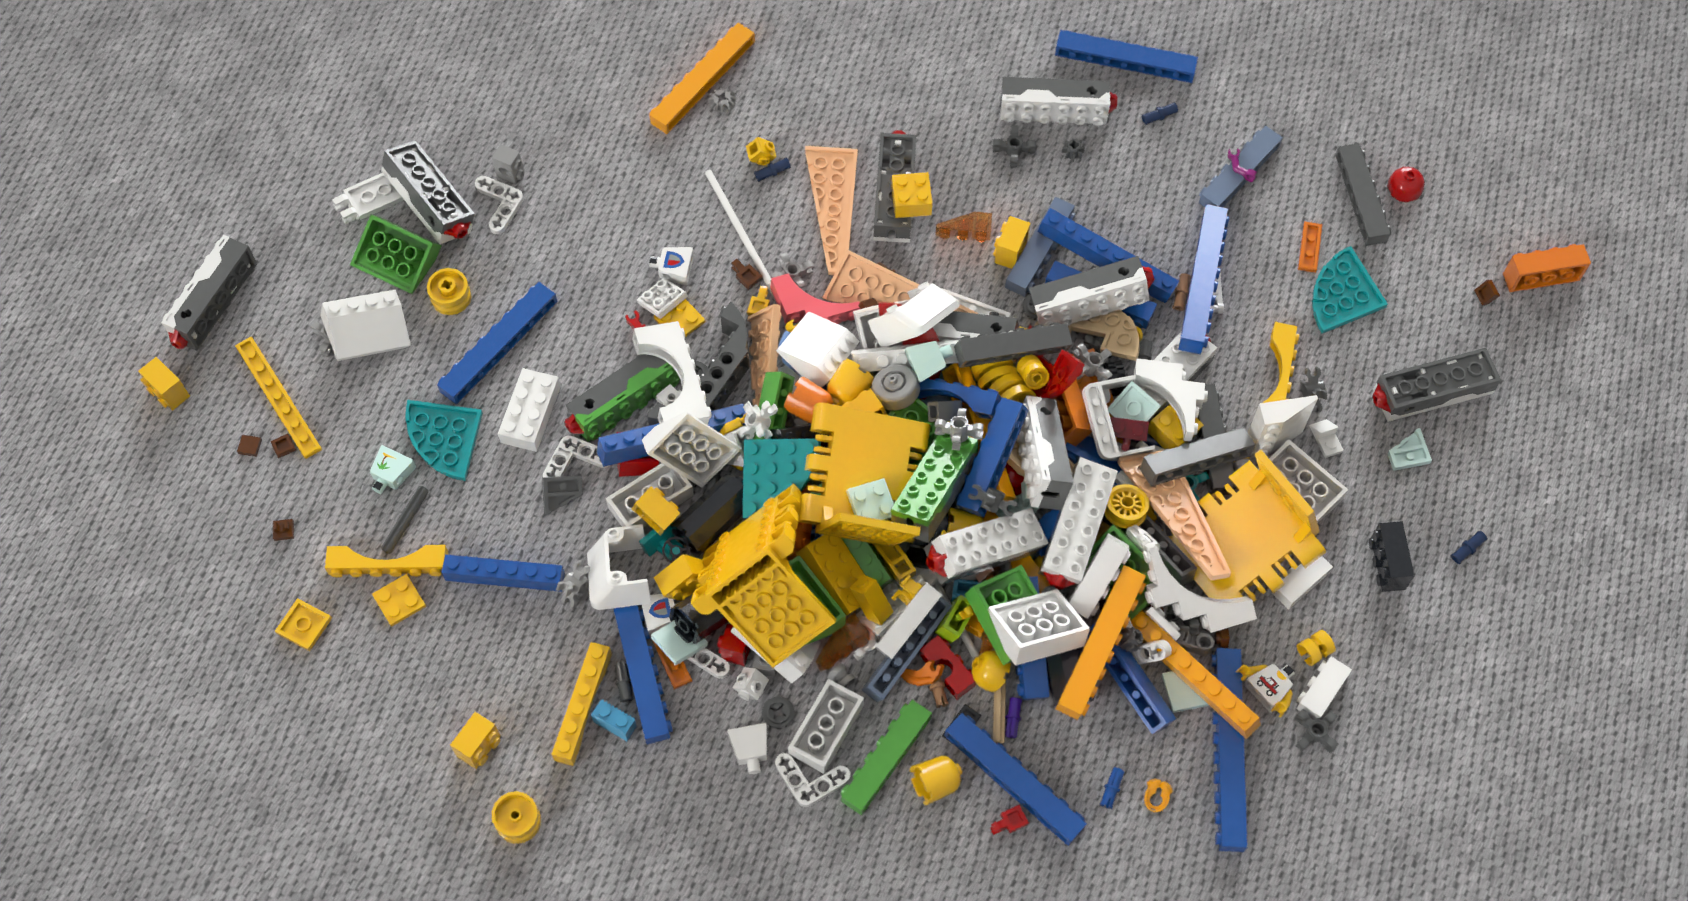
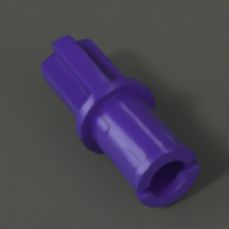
[1005,697,1022,739]

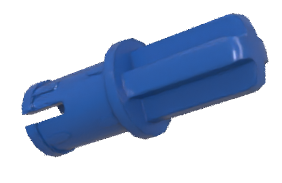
[1100,767,1124,809]

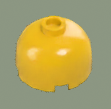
[972,651,1011,692]

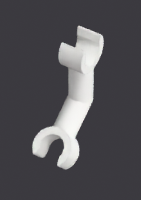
[853,629,878,661]

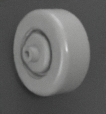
[872,365,920,411]

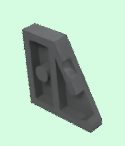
[542,475,583,515]

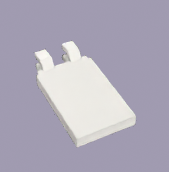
[332,173,404,225]

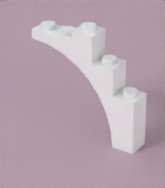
[1143,543,1257,633]

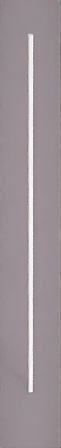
[705,170,980,659]

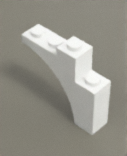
[1133,359,1208,442]

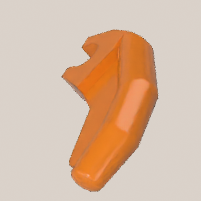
[901,660,945,686]

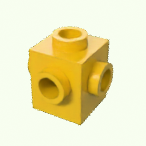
[746,137,776,166]

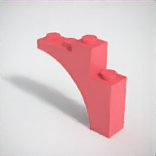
[770,273,860,324]

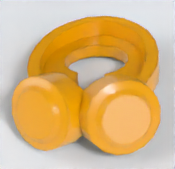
[1144,779,1173,812]

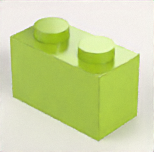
[934,595,971,643]

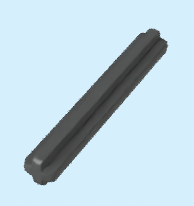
[381,486,428,554]

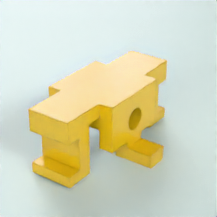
[892,575,922,605]

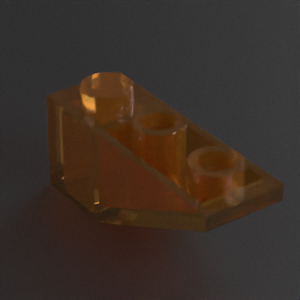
[935,212,992,242]
[815,613,871,672]

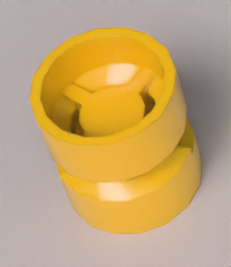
[1017,355,1049,390]
[1297,630,1336,666]

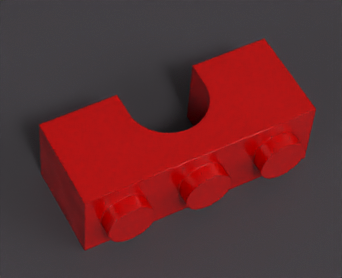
[919,635,976,700]

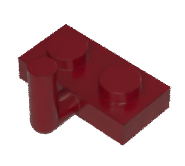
[1110,417,1149,451]

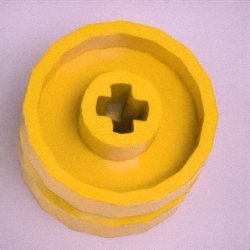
[427,268,471,315]
[971,360,1018,391]
[989,373,1036,403]
[492,791,541,844]

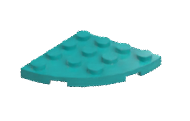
[1312,246,1388,334]
[405,400,483,481]
[743,439,821,518]

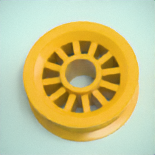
[1104,484,1149,529]

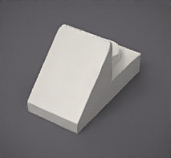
[1309,419,1343,458]

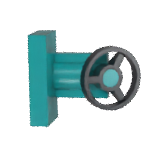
[639,526,690,563]

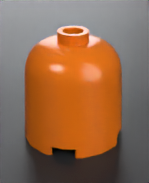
[784,376,833,424]

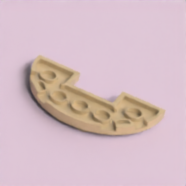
[1034,310,1140,361]

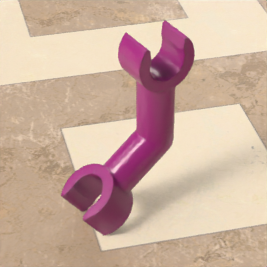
[1227,148,1257,183]

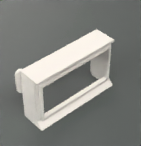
[868,575,942,659]

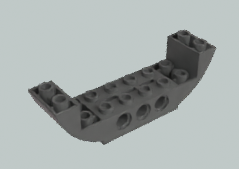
[647,301,750,426]

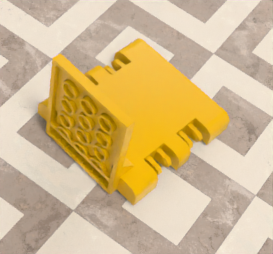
[798,403,931,547]
[1162,450,1326,602]
[691,483,836,668]

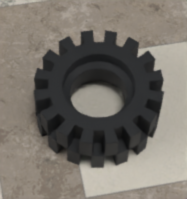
[1104,361,1127,396]

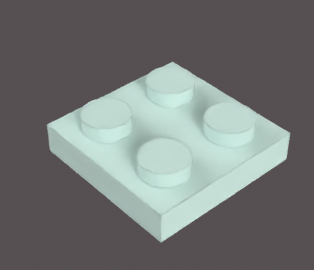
[1108,381,1161,422]
[846,478,894,521]

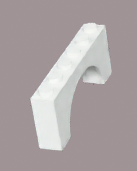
[632,321,712,425]

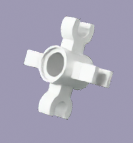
[738,401,778,439]

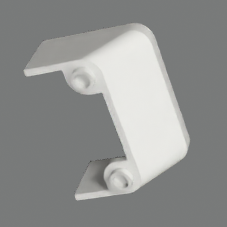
[867,282,960,347]
[1082,375,1155,461]
[587,524,651,610]

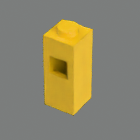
[850,574,894,626]

